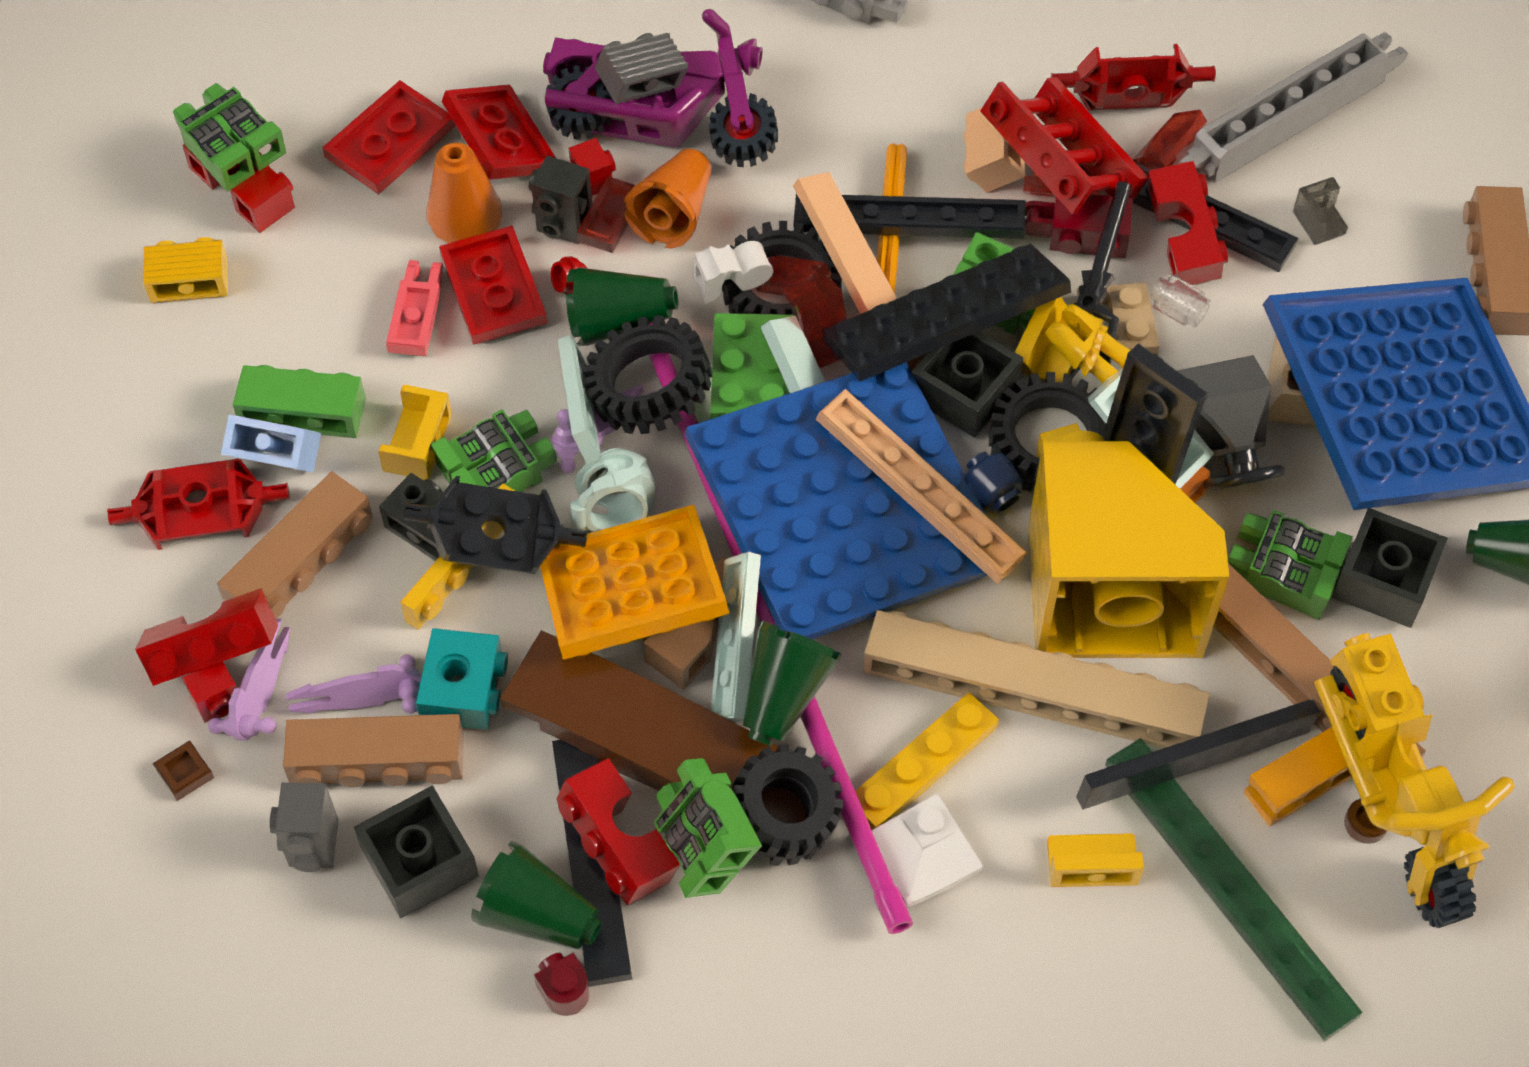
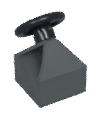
[1177,355,1285,491]

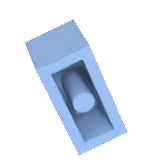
[221,414,321,473]

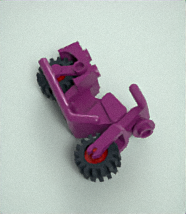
[543,9,778,167]

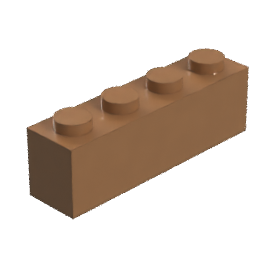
[1463,186,1529,336]
[217,471,373,619]
[283,714,464,787]

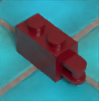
[1025,194,1133,258]

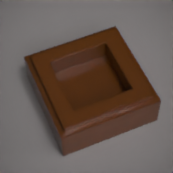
[152,740,214,801]

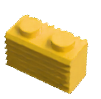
[143,237,228,304]

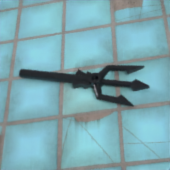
[1067,182,1131,379]

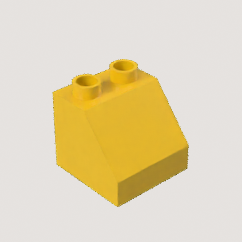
[1028,431,1229,658]

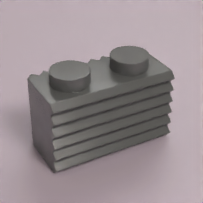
[595,33,688,105]

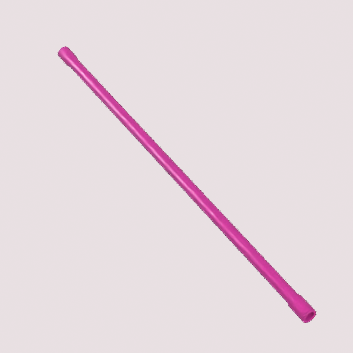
[649,324,913,934]

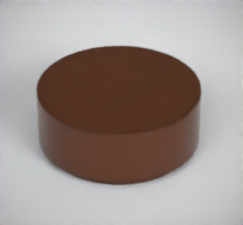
[1344,798,1387,844]

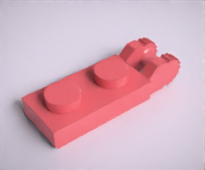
[386,260,444,356]

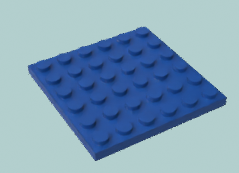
[1262,278,1529,510]
[684,362,988,639]

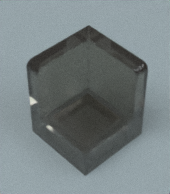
[1293,177,1348,245]

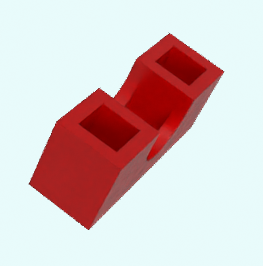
[182,144,295,233]
[1147,160,1228,289]
[135,588,278,686]
[556,758,681,906]

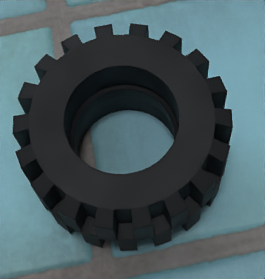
[731,744,843,866]

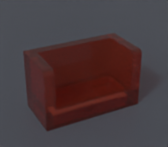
[783,272,847,368]

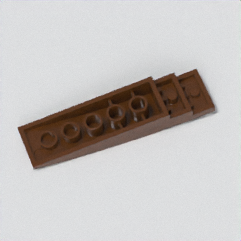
[500,630,812,860]

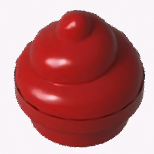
[550,256,587,295]

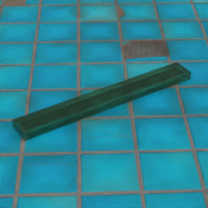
[1105,738,1363,1042]

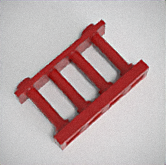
[980,77,1149,214]

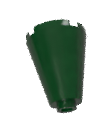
[566,267,679,346]
[1466,519,1529,585]
[743,621,842,746]
[471,841,602,950]

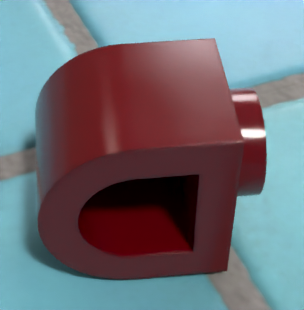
[534,952,589,1016]

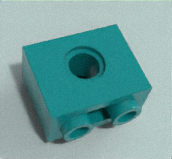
[416,628,508,730]

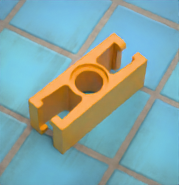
[1244,727,1352,827]

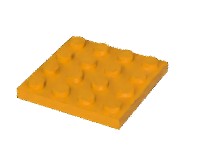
[540,504,730,660]

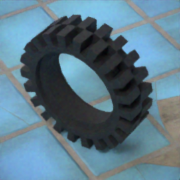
[722,221,842,335]
[583,316,713,434]
[989,372,1106,493]

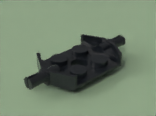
[402,476,587,574]

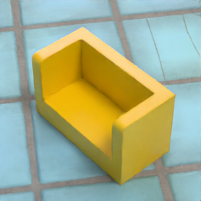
[378,385,452,480]

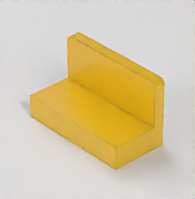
[1015,297,1093,383]
[1047,833,1144,887]

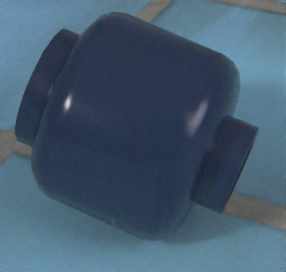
[964,452,1024,514]

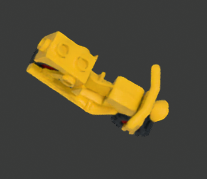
[1314,633,1515,929]

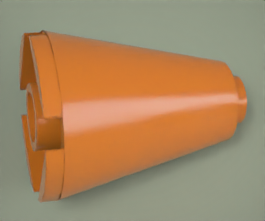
[426,143,503,243]
[624,148,712,249]

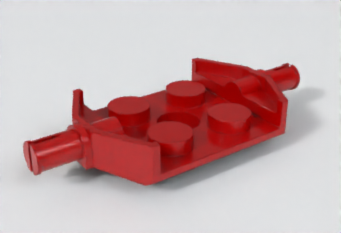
[1050,44,1216,110]
[107,458,290,550]

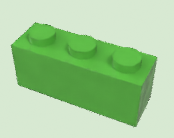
[232,365,366,438]

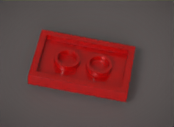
[322,80,456,195]
[441,84,556,180]
[439,225,548,345]

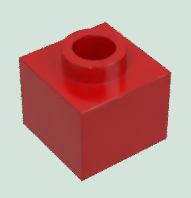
[568,138,616,196]
[182,662,237,723]

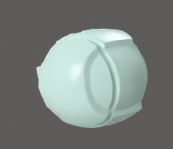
[571,448,656,533]

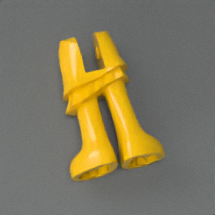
[1045,303,1130,384]

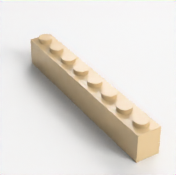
[863,610,1210,748]

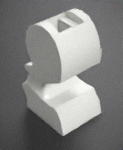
[693,241,773,304]

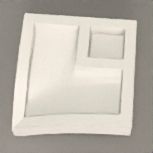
[872,793,983,908]

